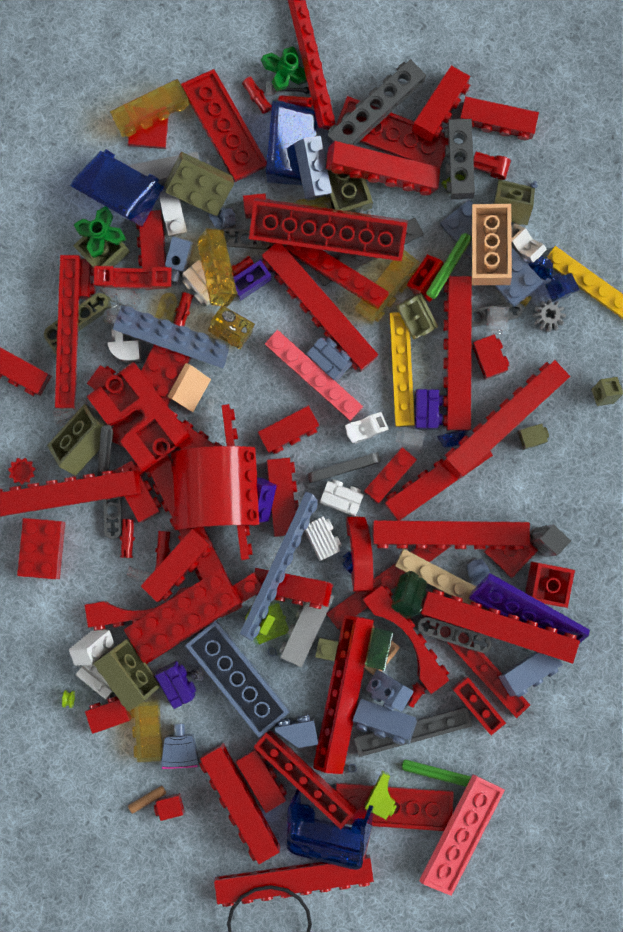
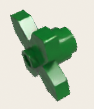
[261,46,307,91]
[74,206,126,258]

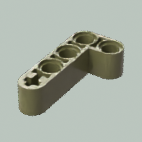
[44,293,111,355]

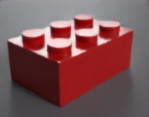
[17,518,65,579]

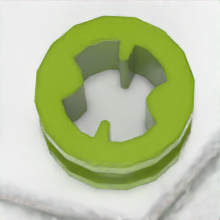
[62,690,75,708]

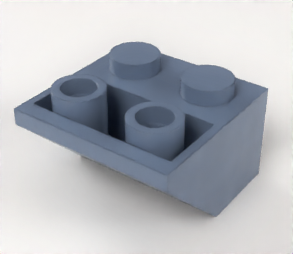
[275,714,318,748]

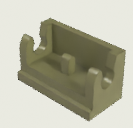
[396,293,438,340]

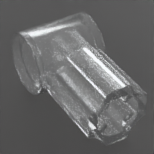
[53,398,91,427]

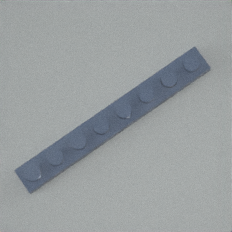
[240,492,318,641]

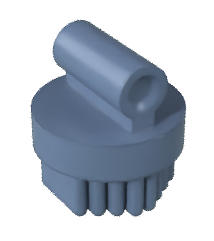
[209,208,236,230]
[466,559,490,586]

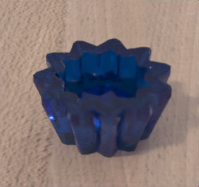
[528,255,553,280]
[437,430,465,448]

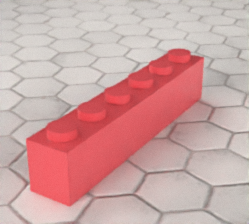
[265,330,363,422]

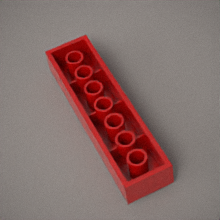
[249,198,408,261]

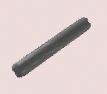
[97,425,113,476]

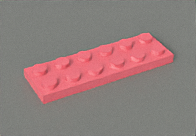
[419,774,505,896]

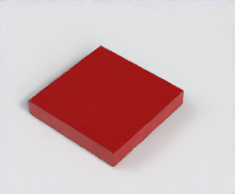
[128,108,169,149]
[484,543,538,578]

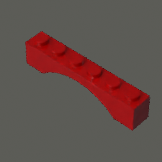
[361,584,450,694]
[84,586,192,631]

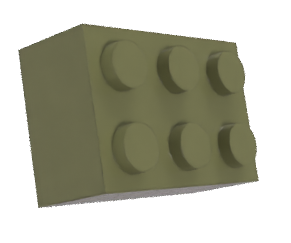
[164,151,234,216]
[325,158,373,213]
[47,404,113,476]
[93,638,160,712]

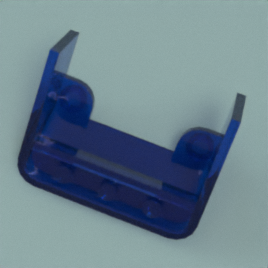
[287,789,373,870]

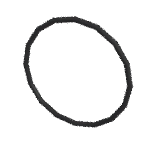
[227,885,312,932]

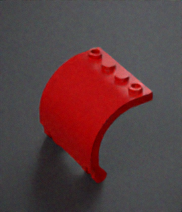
[171,446,259,530]

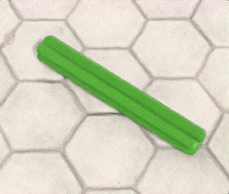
[426,233,472,299]
[402,759,471,787]

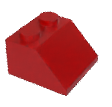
[525,561,575,608]

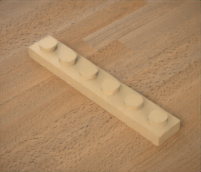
[394,549,488,611]

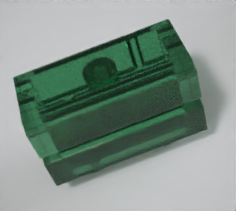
[391,571,427,619]
[365,627,394,671]

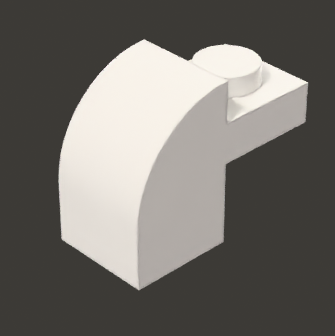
[159,191,187,236]
[511,223,547,262]
[108,329,142,363]
[345,412,389,444]

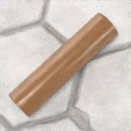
[128,785,167,814]

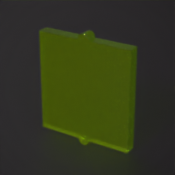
[256,603,289,645]

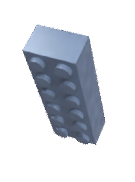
[185,620,290,737]

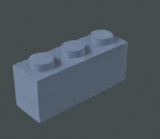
[294,136,332,200]
[498,652,563,697]
[353,699,417,745]

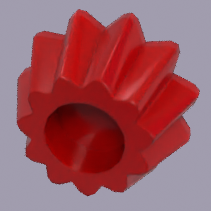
[8,458,36,485]

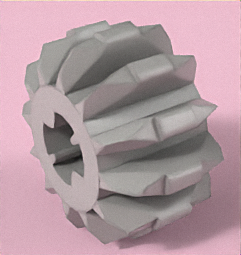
[533,299,566,332]

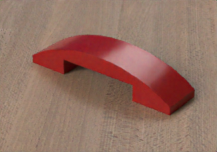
[94,266,172,289]
[346,517,373,592]

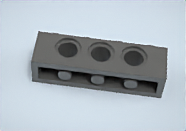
[444,119,475,199]
[530,524,571,557]

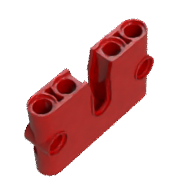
[86,361,190,472]

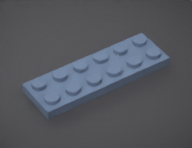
[440,200,543,308]
[113,305,230,368]

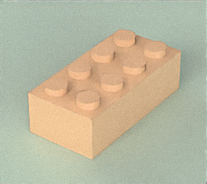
[472,204,512,285]

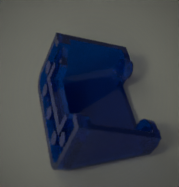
[266,100,318,186]
[70,149,164,226]

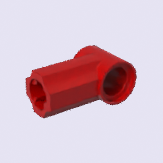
[473,151,511,180]

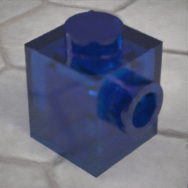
[545,273,580,302]

